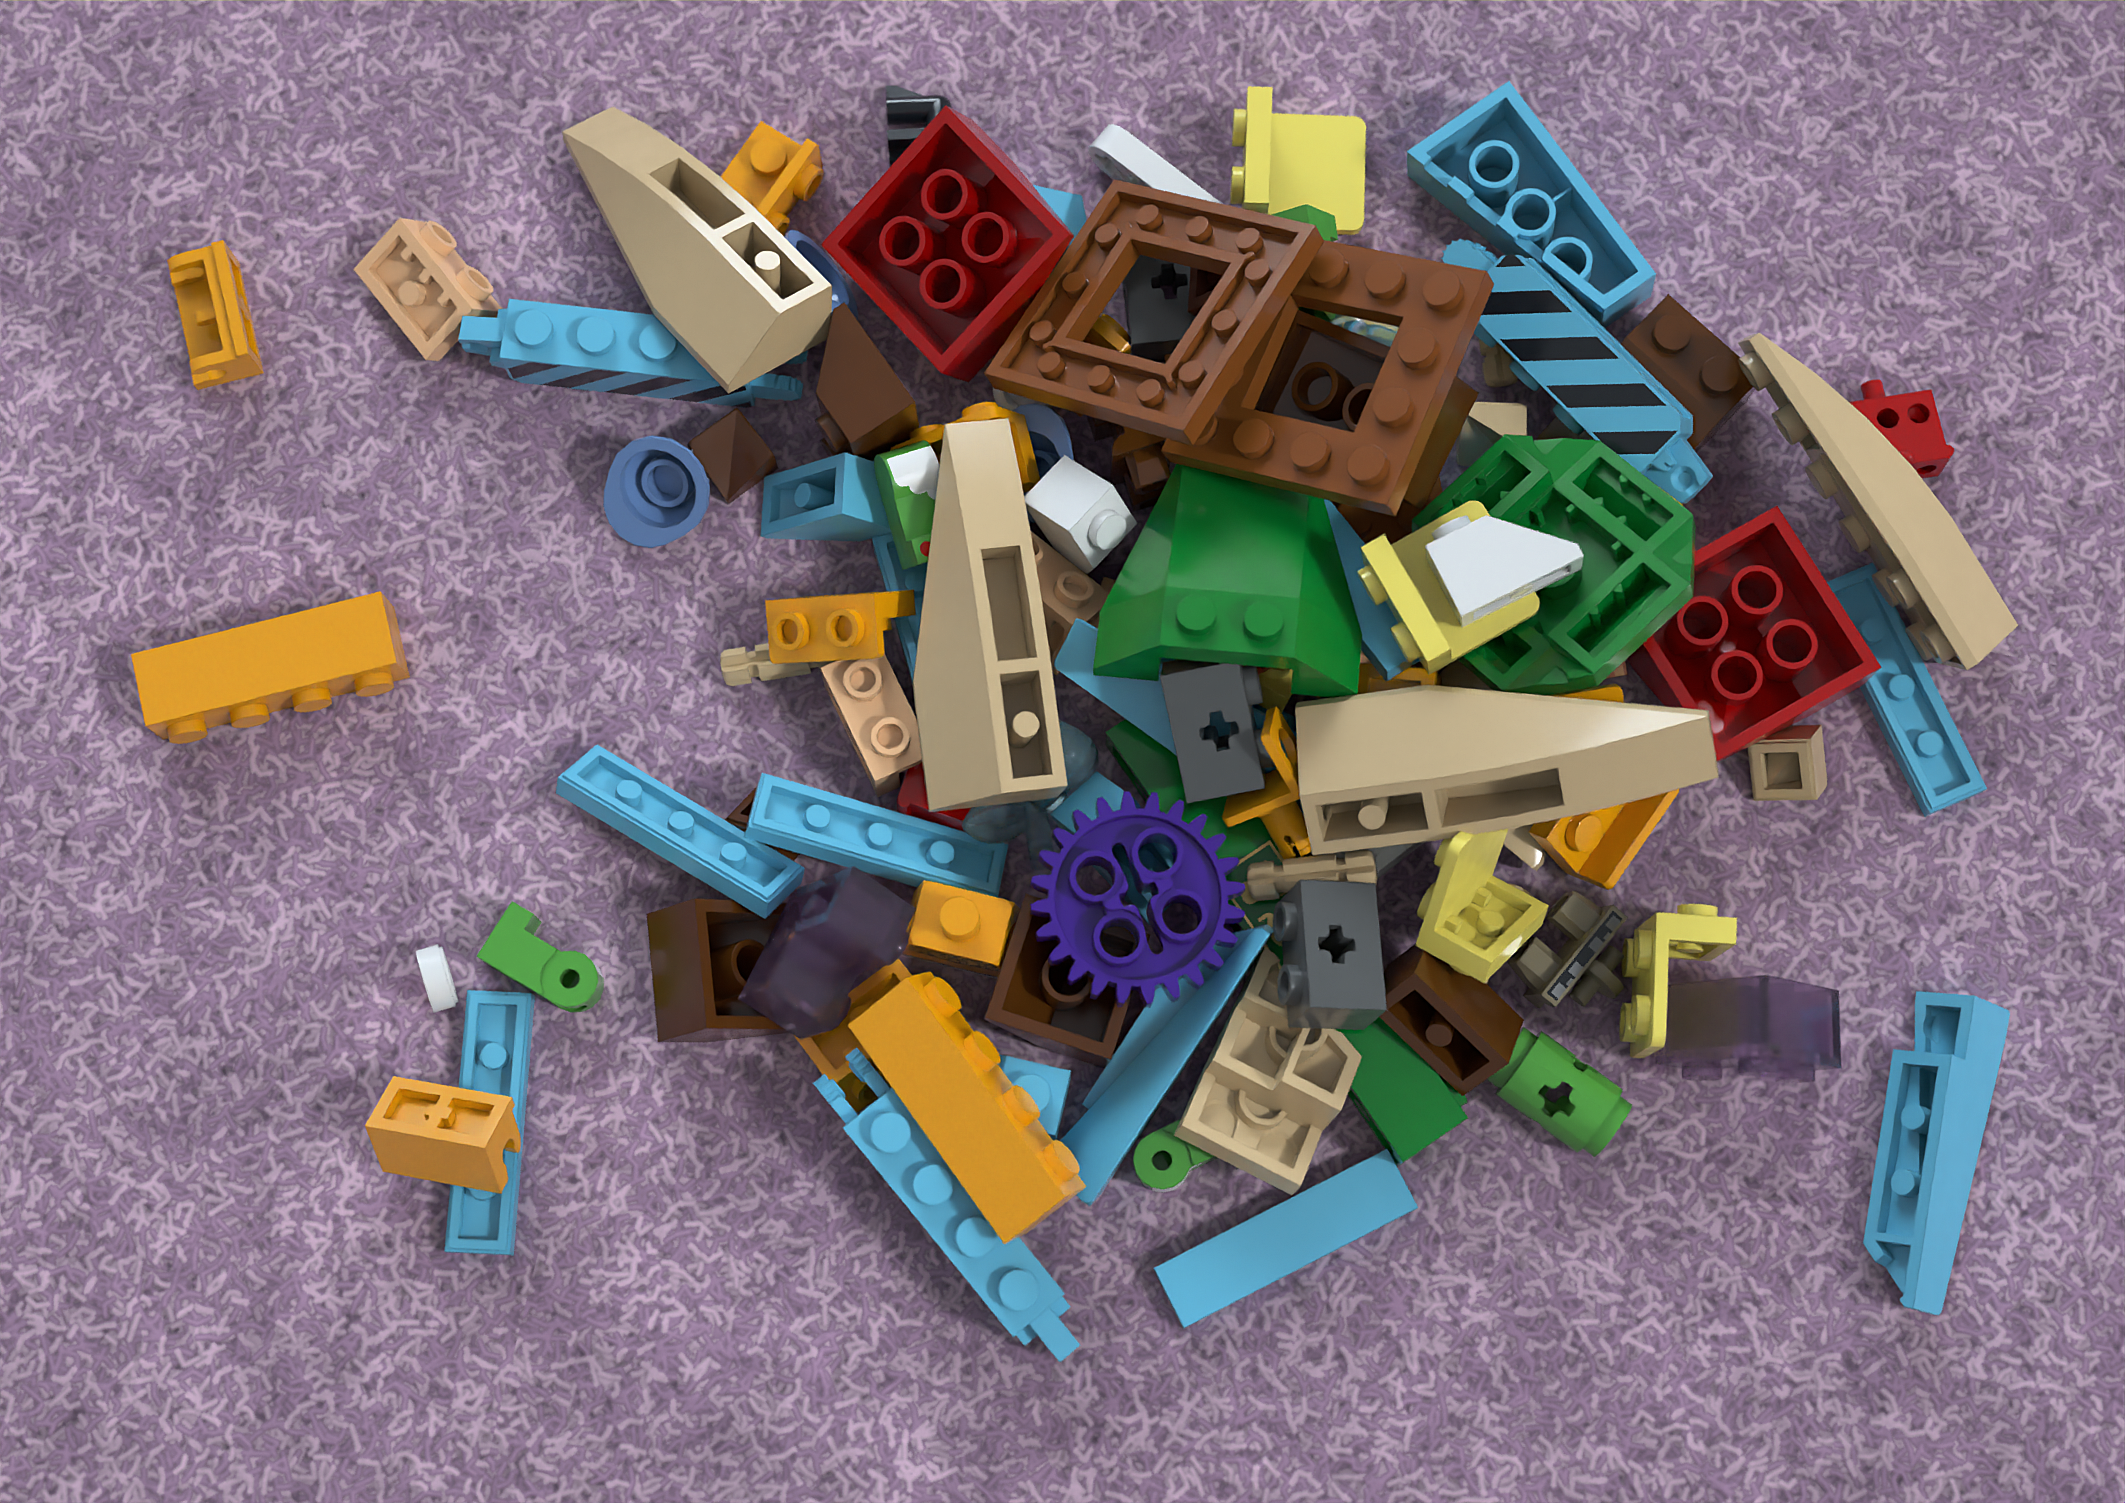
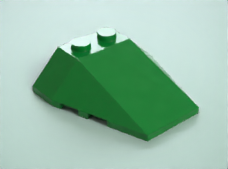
[1093,464,1362,698]

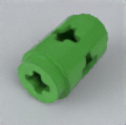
[1487,1027,1632,1157]

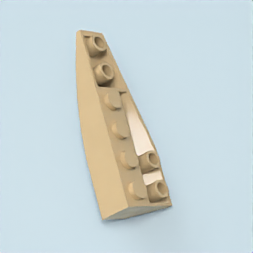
[562,106,832,394]
[1738,333,2018,670]
[912,418,1067,812]
[1295,685,1719,855]

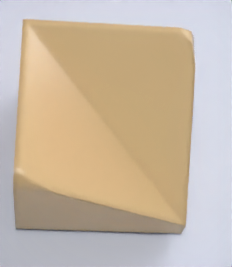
[1456,402,1527,466]
[1748,725,1827,801]

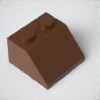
[815,302,920,461]
[984,893,1151,1068]
[647,898,808,1043]

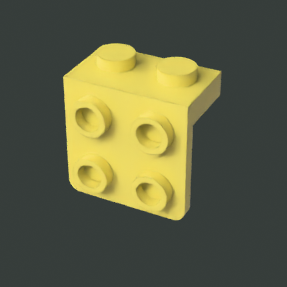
[1230,86,1366,235]
[1357,500,1540,675]
[1415,829,1549,983]
[1619,904,1737,1058]

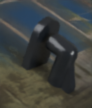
[886,85,952,167]

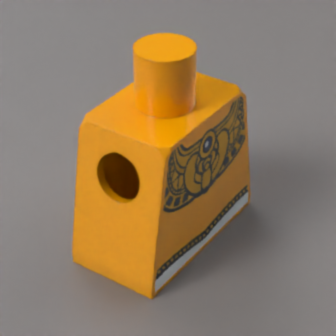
[897,880,1020,979]

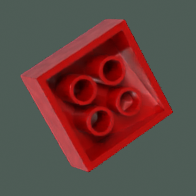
[821,105,1074,383]
[1627,506,1882,762]

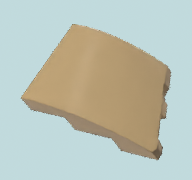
[1174,948,1362,1195]

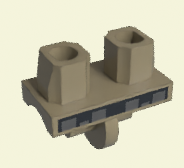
[1508,891,1628,1008]

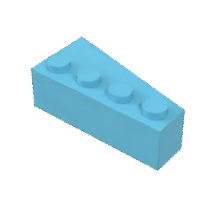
[1407,81,1656,328]

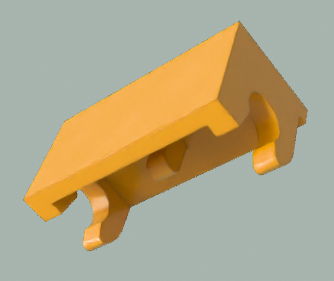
[167,240,264,390]
[365,1076,521,1194]

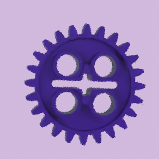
[1030,791,1245,1008]

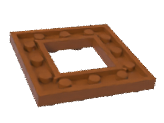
[984,179,1324,446]
[1161,240,1494,516]

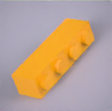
[131,591,410,744]
[848,971,1086,1245]

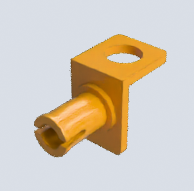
[1222,706,1312,859]

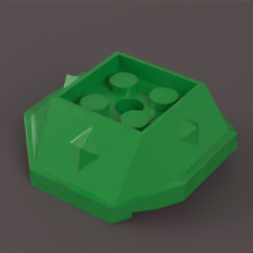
[1412,434,1696,696]

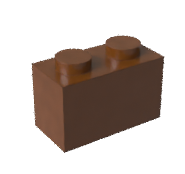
[1379,944,1524,1096]

